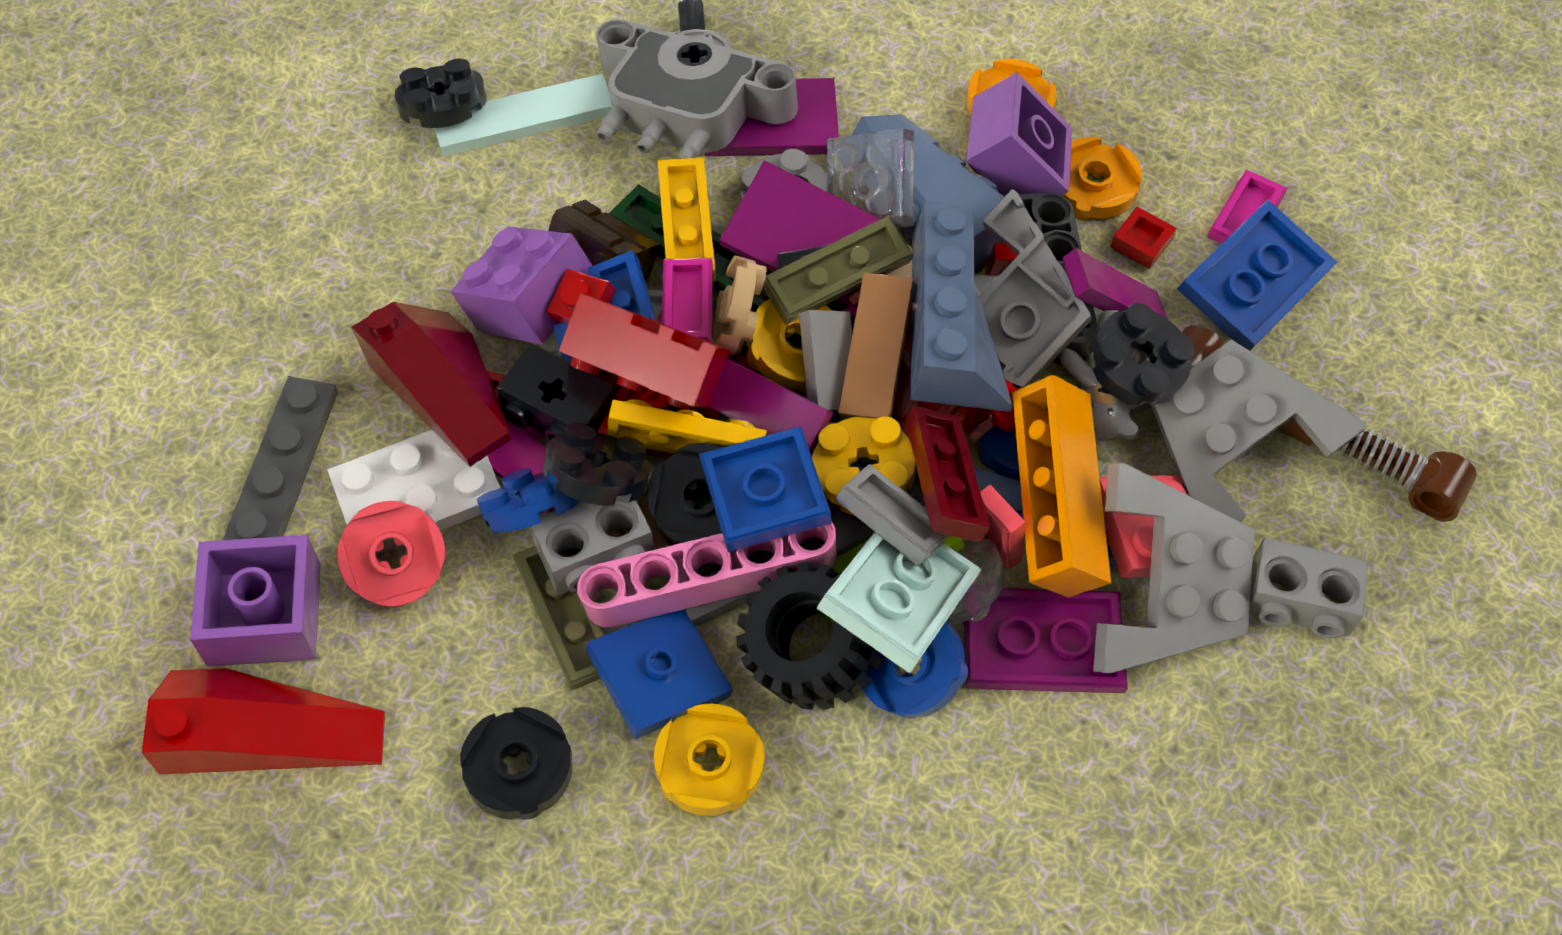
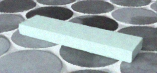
[434,74,612,156]

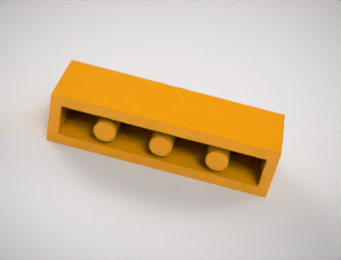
[1012,375,1111,598]

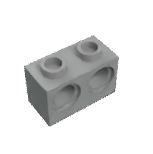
[530,494,654,596]
[1249,538,1368,638]

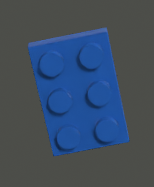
[1177,200,1337,351]

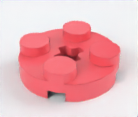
[337,501,446,607]

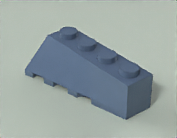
[843,114,1004,274]
[911,202,1013,412]

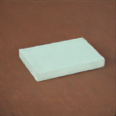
[817,532,981,673]

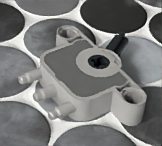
[596,0,798,159]

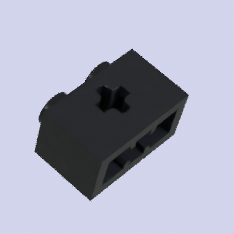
[496,344,616,441]

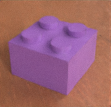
[966,72,1072,195]
[450,226,592,344]
[190,535,321,667]

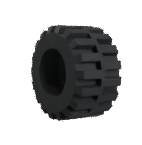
[736,562,882,710]

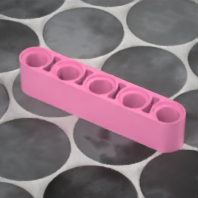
[577,523,837,628]

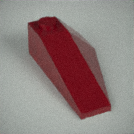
[351,302,512,467]

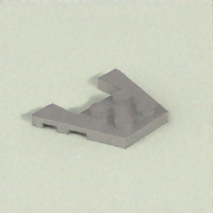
[905,189,1091,389]
[1150,340,1367,522]
[1093,463,1255,673]

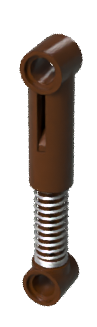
[1182,325,1477,522]

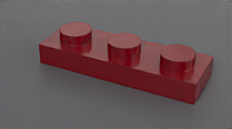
[905,405,990,542]

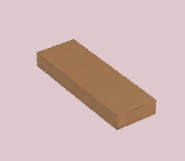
[838,273,914,419]

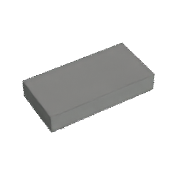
[799,310,852,413]
[835,464,948,566]

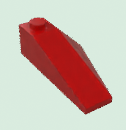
[141,668,385,775]

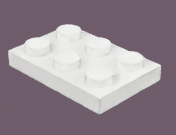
[327,430,501,554]

